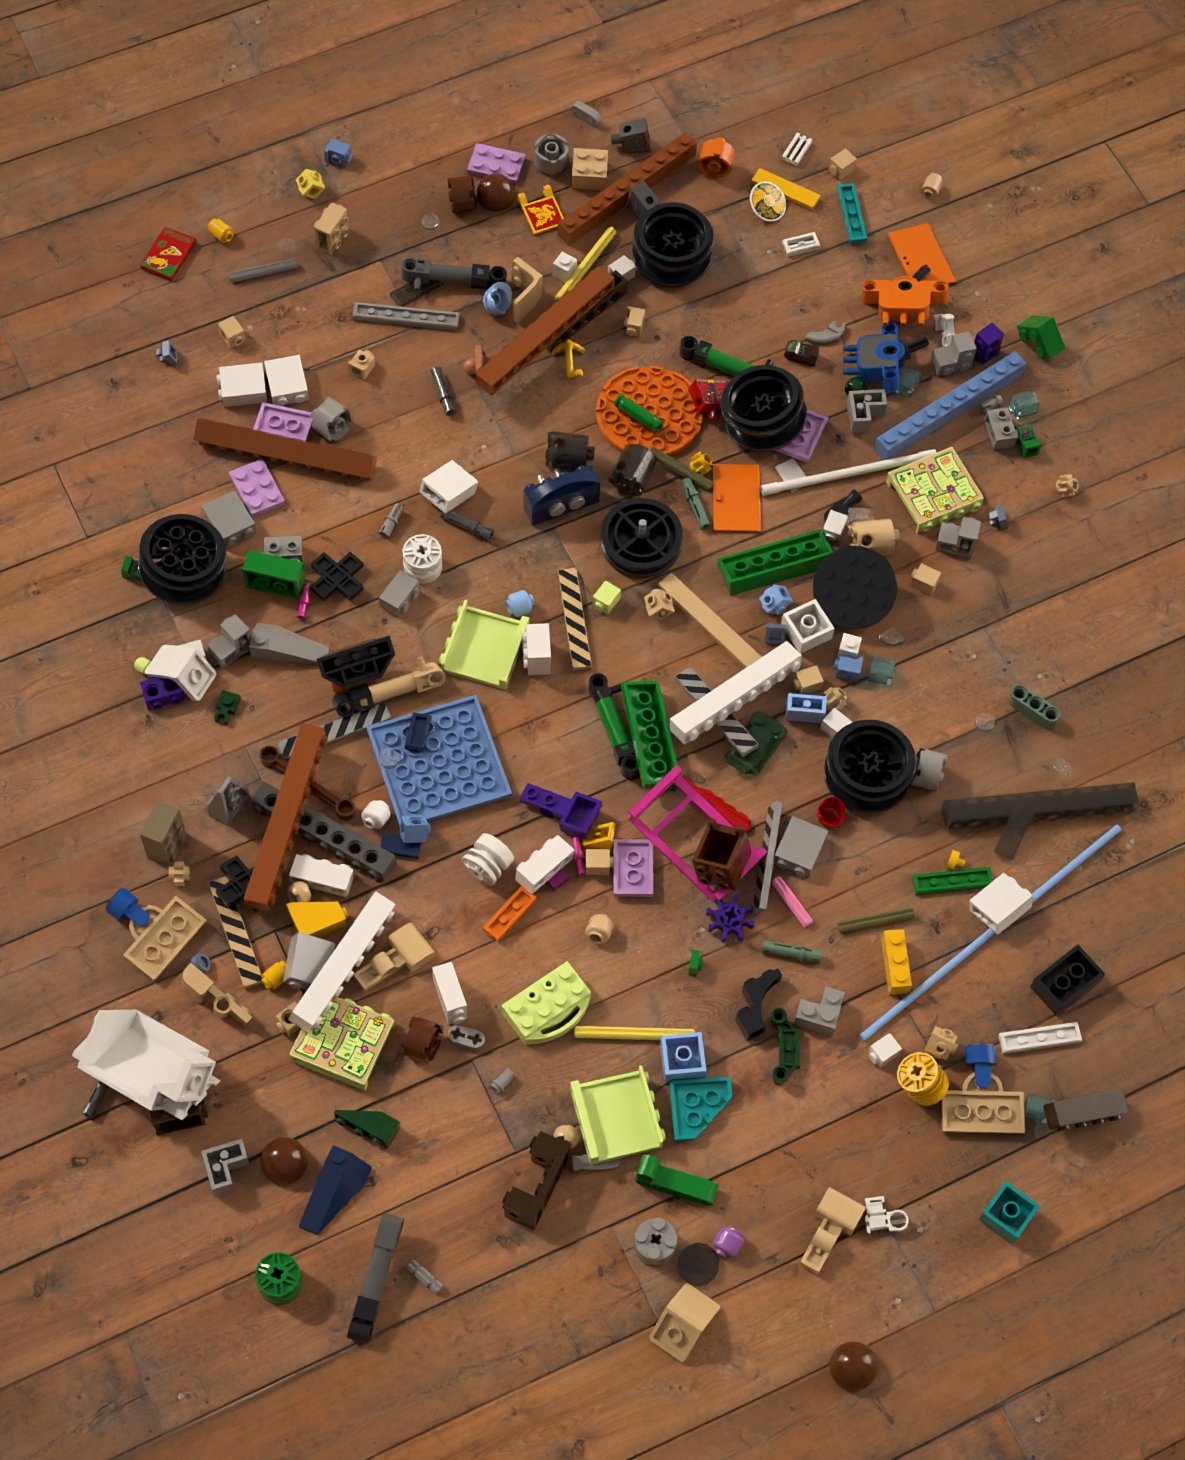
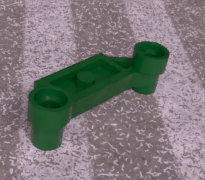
[770,1008,800,1086]

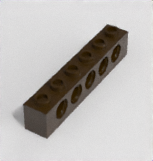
[546,270,628,352]

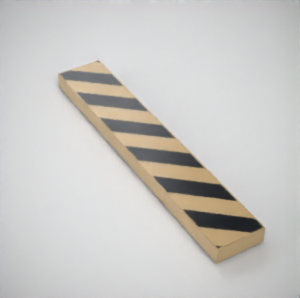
[558,568,592,671]
[208,876,263,989]

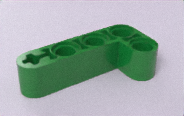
[635,1155,719,1206]

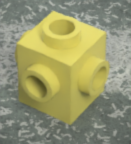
[296,169,325,199]

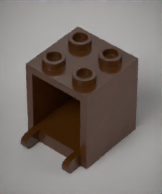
[692,818,752,891]

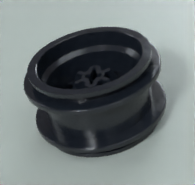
[632,202,714,287]
[720,365,807,452]
[138,514,226,605]
[824,719,916,813]

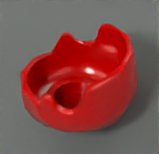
[817,796,846,829]

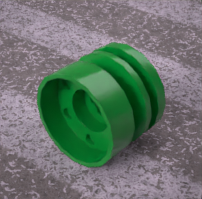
[255,1252,303,1305]

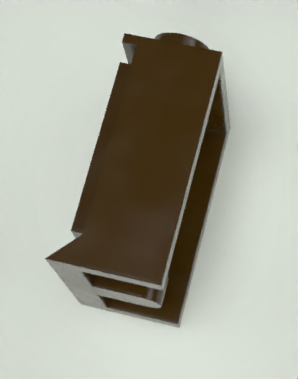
[149,1099,208,1136]

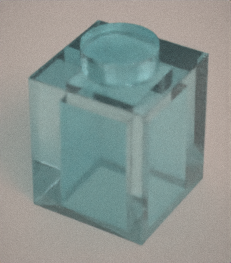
[896,366,922,399]
[1009,390,1040,419]
[868,657,898,685]
[1024,1093,1053,1124]

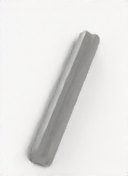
[229,258,298,283]

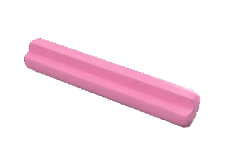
[772,876,813,927]

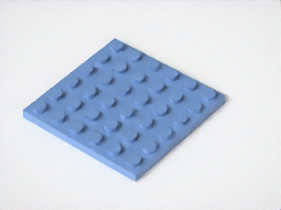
[366,695,512,827]

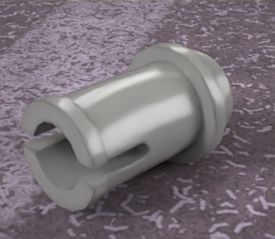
[979,395,1004,414]
[490,1068,516,1094]

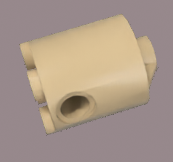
[848,519,900,556]

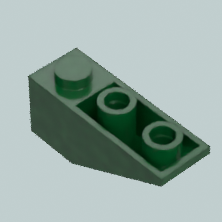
[334,1110,401,1148]

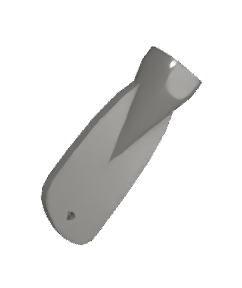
[570,1154,621,1172]

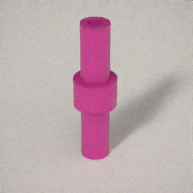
[297,583,311,619]
[572,837,585,876]

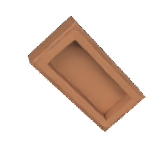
[464,345,486,375]

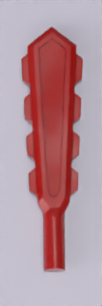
[681,776,750,833]

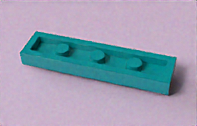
[837,183,867,244]

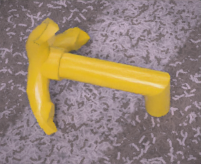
[551,339,585,379]

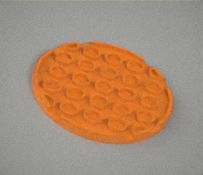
[596,366,703,460]

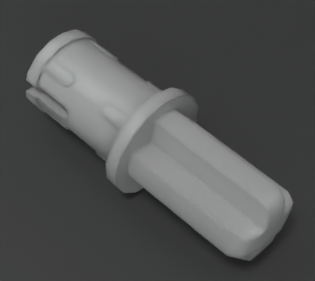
[378,503,404,539]

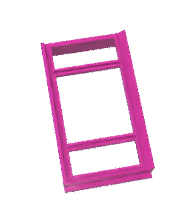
[628,765,767,902]

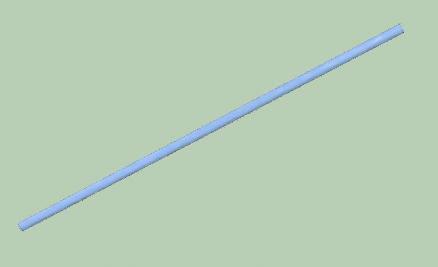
[859,825,1121,1041]

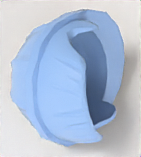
[482,282,512,316]

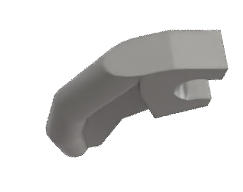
[805,321,846,344]

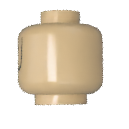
[585,914,614,944]

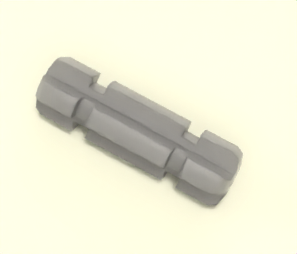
[407,1260,443,1294]

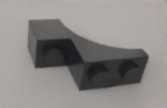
[735,968,782,1041]

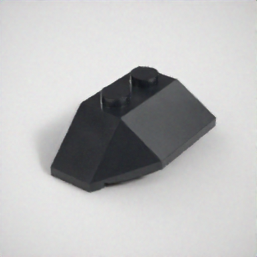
[316,636,395,689]

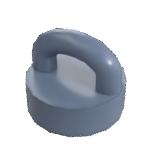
[191,953,211,973]

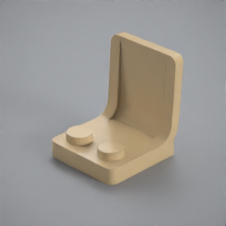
[512,257,543,323]
[649,1283,720,1362]

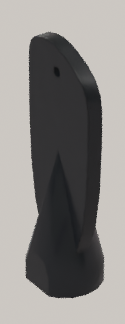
[824,489,862,522]

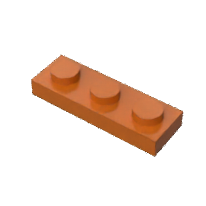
[483,886,537,942]

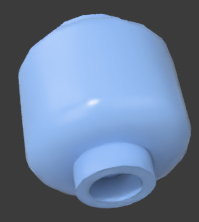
[506,590,535,617]

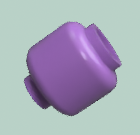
[713,1225,744,1258]

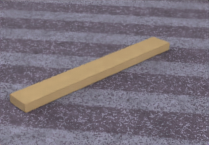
[658,573,762,668]

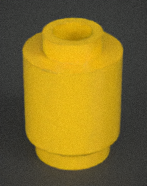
[208,219,234,243]
[261,960,286,990]

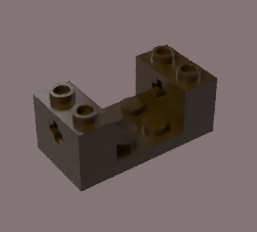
[502,1131,571,1230]

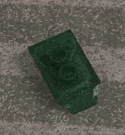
[725,712,788,777]

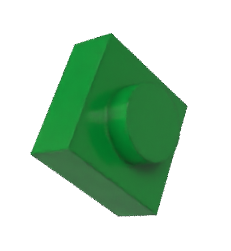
[688,950,703,976]

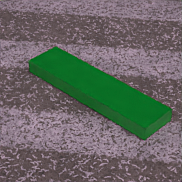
[912,867,993,895]

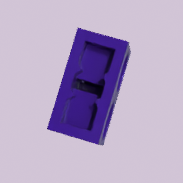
[974,323,1004,365]
[140,678,185,710]

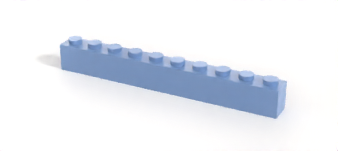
[874,351,1027,460]

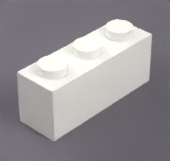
[515,835,575,894]
[289,854,354,898]

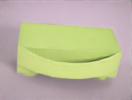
[501,961,591,1045]

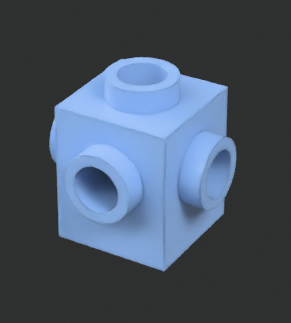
[759,585,793,615]

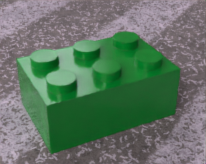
[242,550,306,600]

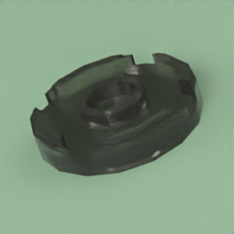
[677,1243,720,1286]

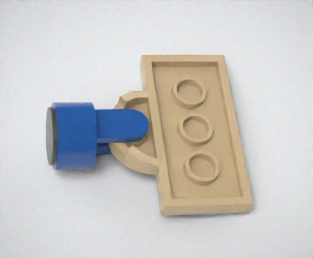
[106,888,207,982]
[941,1043,1025,1134]

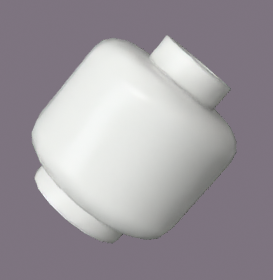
[361,800,391,829]

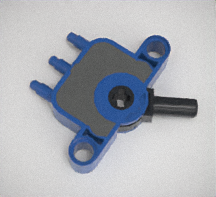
[843,322,929,393]

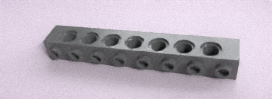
[250,781,396,882]

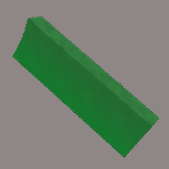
[717,529,833,596]
[621,680,678,791]

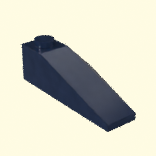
[299,1145,372,1235]

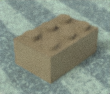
[140,801,187,866]

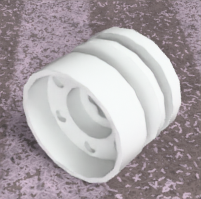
[402,534,443,584]
[461,833,514,886]

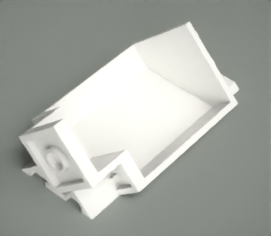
[72,1009,221,1120]

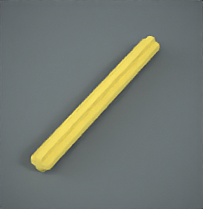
[555,227,617,302]
[574,1026,695,1040]

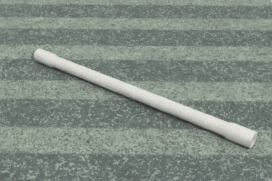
[761,449,937,496]

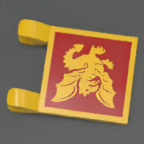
[518,185,564,235]

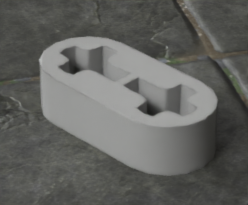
[571,101,602,127]
[448,1025,485,1051]

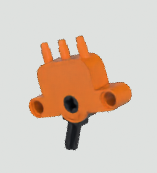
[862,265,949,326]

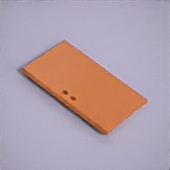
[887,223,956,285]
[712,464,761,533]

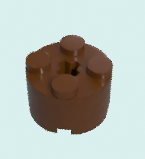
[448,175,477,213]
[401,1017,443,1064]

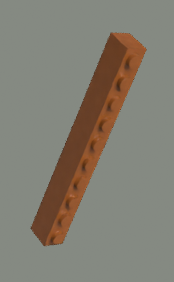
[558,132,697,246]
[475,266,615,396]
[193,418,377,481]
[244,723,328,912]

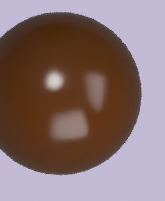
[477,173,515,211]
[261,1137,308,1184]
[829,1341,878,1391]

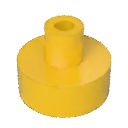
[946,850,966,871]

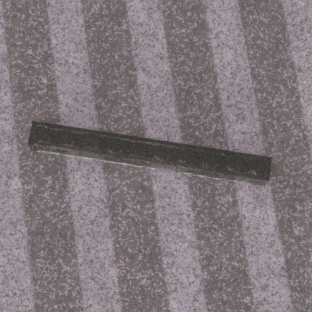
[942,782,1139,831]

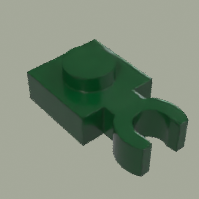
[214,690,241,725]

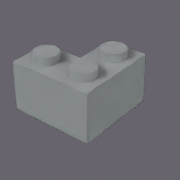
[931,331,977,376]
[847,389,887,433]
[935,517,981,558]
[207,614,251,669]
[794,986,845,1037]
[201,1139,249,1197]

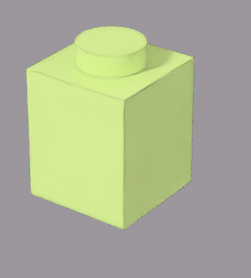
[592,580,621,615]

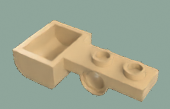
[353,923,436,992]
[181,963,252,1027]
[799,1187,866,1275]

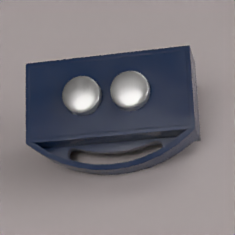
[524,465,600,526]

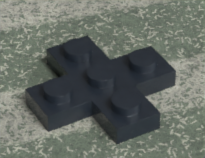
[310,552,364,601]
[216,855,259,913]

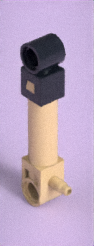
[332,655,445,717]

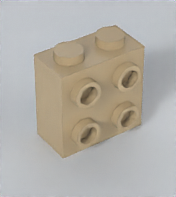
[313,202,350,255]

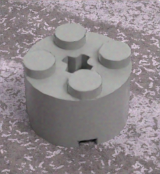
[534,134,569,176]
[311,397,353,441]
[911,748,947,791]
[634,1218,677,1266]

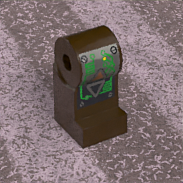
[784,340,820,367]

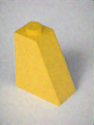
[286,902,349,938]

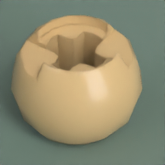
[287,881,312,902]
[553,1124,579,1149]

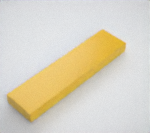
[751,168,821,211]

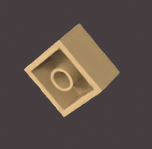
[572,148,608,190]

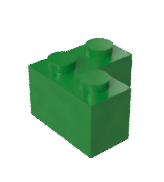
[1017,315,1066,359]

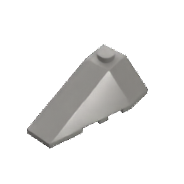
[249,623,329,665]
[207,776,250,826]

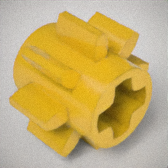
[690,452,712,475]

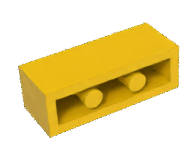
[881,929,912,995]

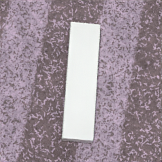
[998,1022,1082,1054]

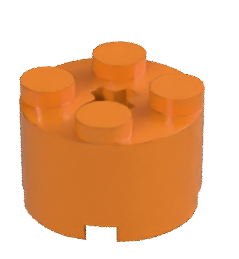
[698,137,735,178]

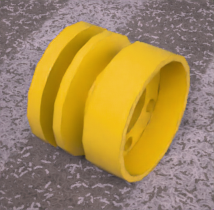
[897,1052,949,1106]

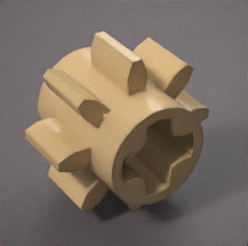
[1056,474,1079,497]
[824,687,847,710]
[169,861,190,886]

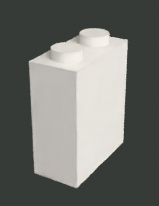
[264,355,309,406]
[216,362,267,407]
[419,460,478,514]
[969,873,1032,935]
[432,961,467,1025]

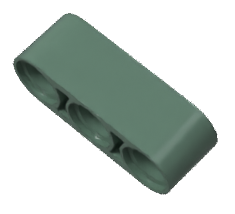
[1008,685,1060,730]

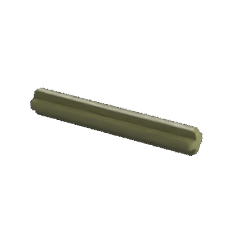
[648,447,714,491]
[838,907,915,933]

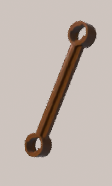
[260,745,356,821]

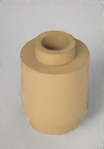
[921,173,943,199]

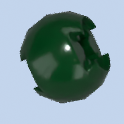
[845,377,867,395]

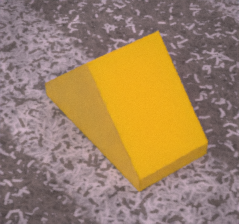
[582,822,616,852]

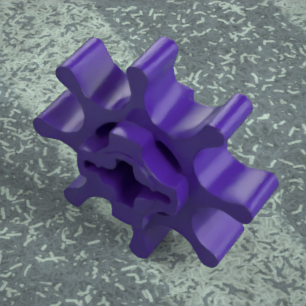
[706,894,754,943]

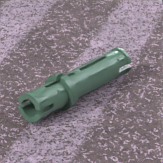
[681,478,711,530]
[762,940,823,963]

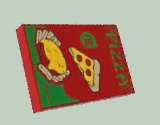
[140,226,196,281]

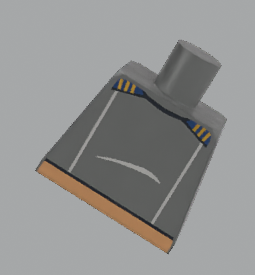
[611,118,651,153]
[625,180,660,218]

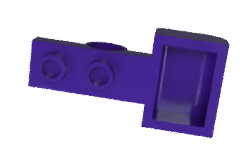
[519,783,603,839]

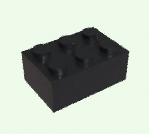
[1030,944,1105,1017]

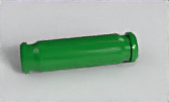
[614,394,663,433]

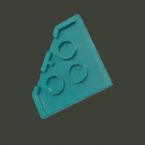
[669,1077,732,1142]

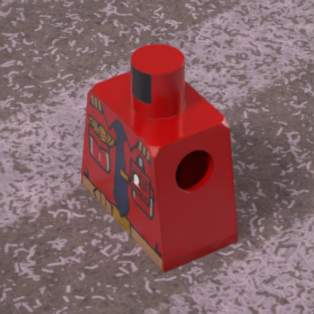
[688,379,726,421]

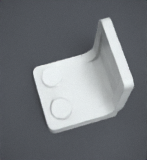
[145,645,216,701]

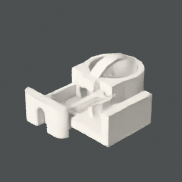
[933,314,955,347]
[865,1196,909,1235]

